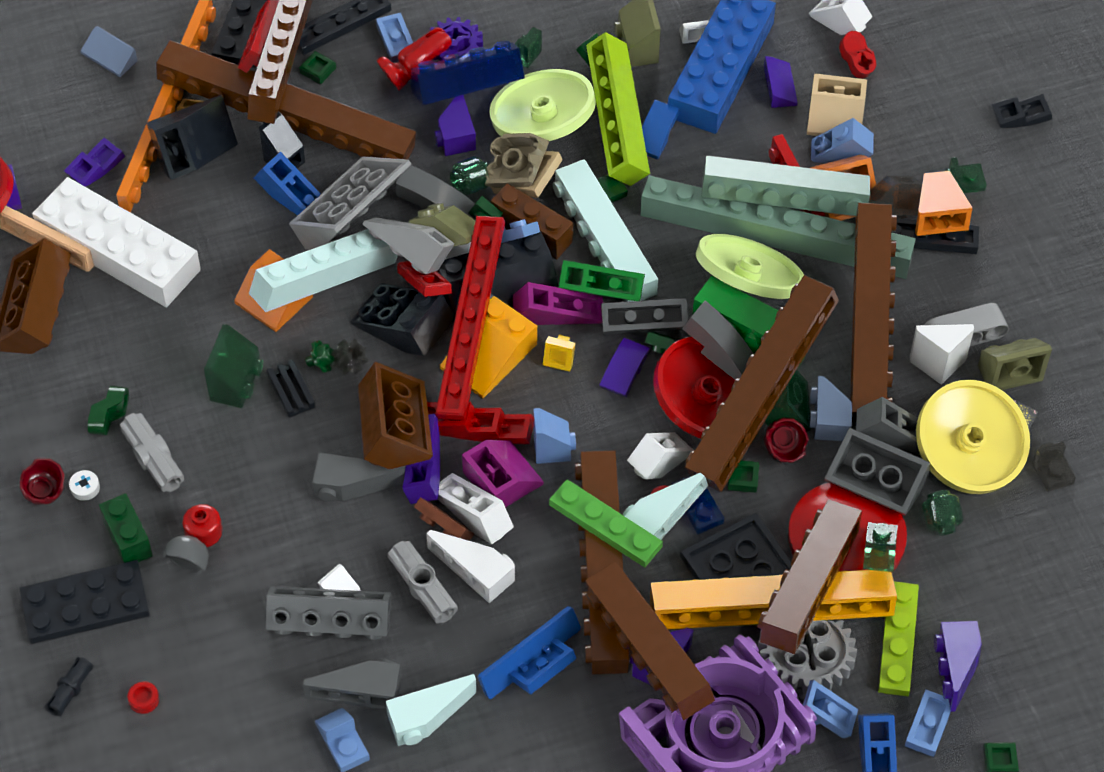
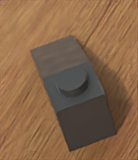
[856,397,920,455]
[312,453,406,502]
[303,659,402,709]

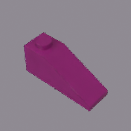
[513,282,603,325]

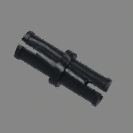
[44,657,93,717]

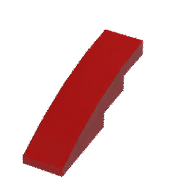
[427,402,534,444]

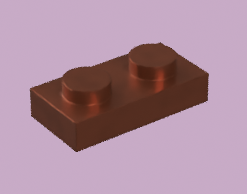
[414,497,475,541]

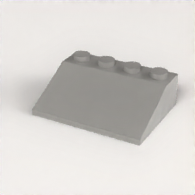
[289,157,411,250]

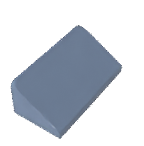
[81,26,137,77]

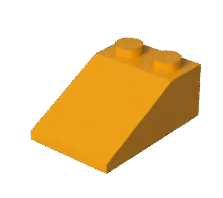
[440,296,537,399]

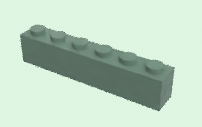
[701,156,870,216]

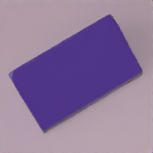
[764,56,798,108]

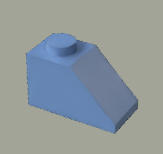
[534,408,576,464]

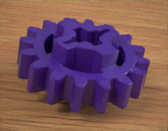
[430,17,483,68]

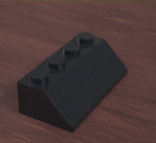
[437,232,559,321]

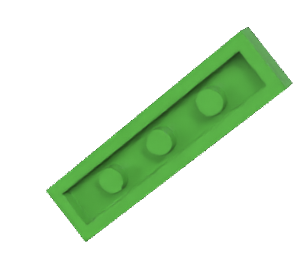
[549,479,663,568]

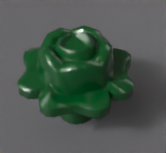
[305,340,335,373]

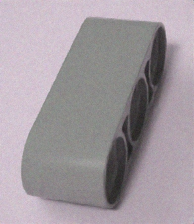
[924,303,1009,346]

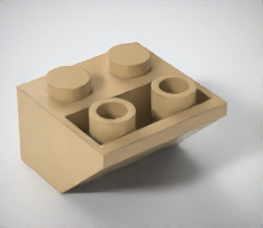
[807,74,867,136]

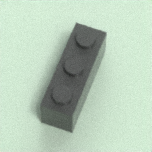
[601,298,688,335]

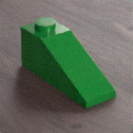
[558,260,645,301]

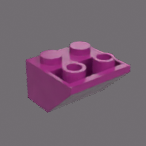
[462,440,544,508]

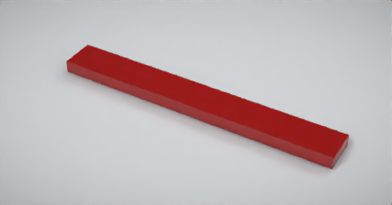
[435,216,505,420]

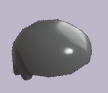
[163,535,209,573]

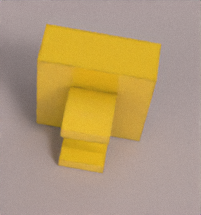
[543,335,575,372]

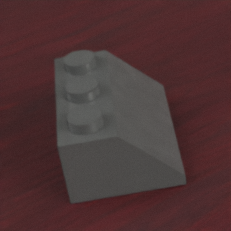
[824,428,930,516]

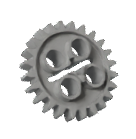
[757,620,857,695]

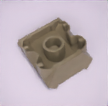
[485,133,549,188]

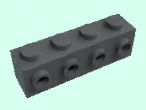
[266,586,391,639]

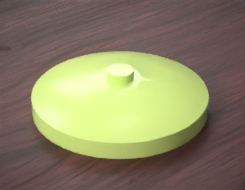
[490,69,596,141]
[696,234,804,299]

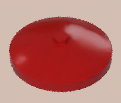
[653,337,735,439]
[788,482,907,573]

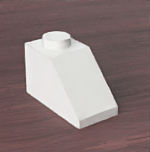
[809,0,872,35]
[627,432,693,479]

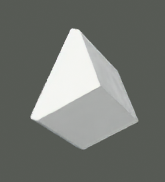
[910,324,974,385]

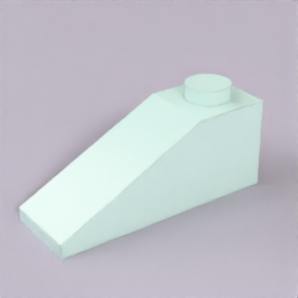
[623,473,708,540]
[386,674,476,746]

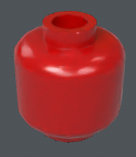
[182,504,223,547]

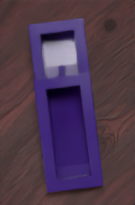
[402,414,440,504]

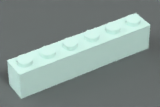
[553,159,658,302]
[249,229,398,312]

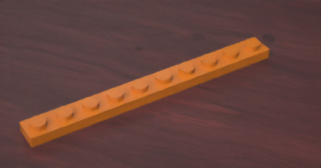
[116,0,216,213]

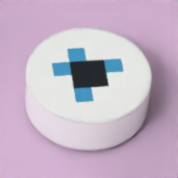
[69,470,100,501]

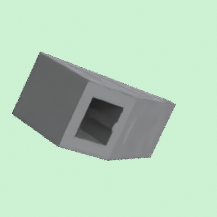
[363,217,454,274]

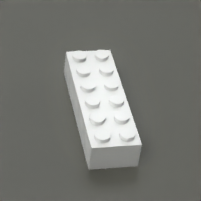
[32,177,201,308]

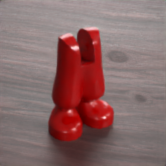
[376,27,452,91]

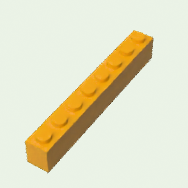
[650,569,897,629]

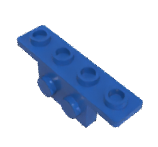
[478,606,581,699]

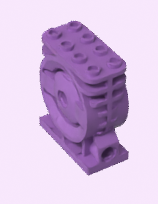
[619,635,817,772]

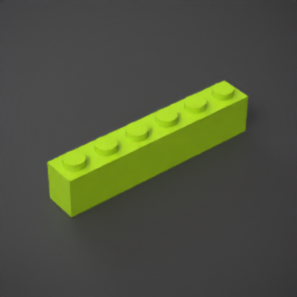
[586,32,650,186]

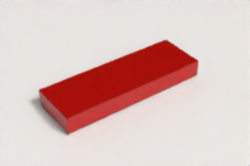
[397,261,452,297]

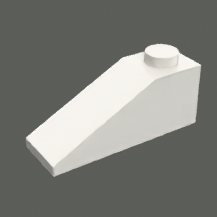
[438,473,514,544]
[426,530,515,603]

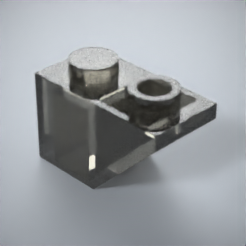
[869,176,922,219]

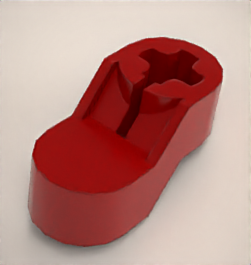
[839,31,877,79]

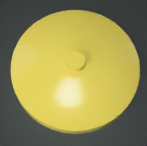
[916,380,1030,494]

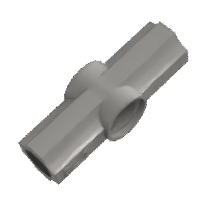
[120,413,184,492]
[387,541,458,624]

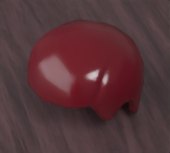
[764,418,809,463]
[19,458,65,505]

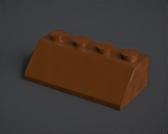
[0,238,71,354]
[358,362,433,469]

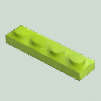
[878,581,919,697]

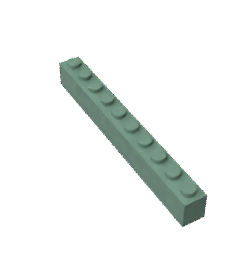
[640,175,916,279]

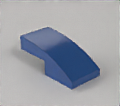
[642,100,679,159]

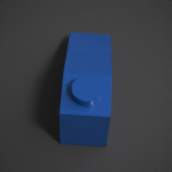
[254,151,321,215]
[858,713,897,772]

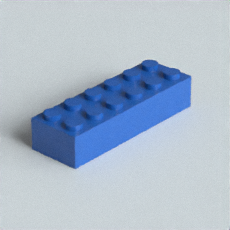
[668,0,776,134]

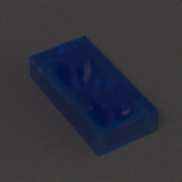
[672,476,725,534]

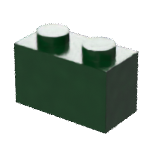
[98,493,153,563]

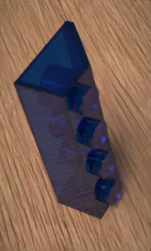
[411,41,525,105]

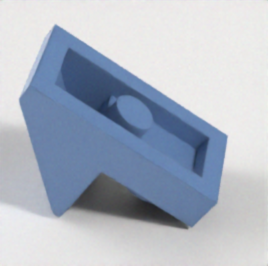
[803,680,858,738]
[315,708,370,772]

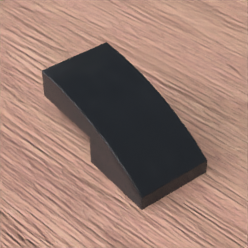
[992,94,1053,128]

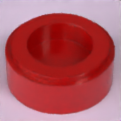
[127,681,160,714]

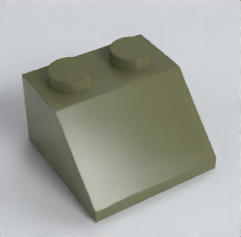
[614,0,661,67]
[409,203,475,246]
[978,338,1052,390]

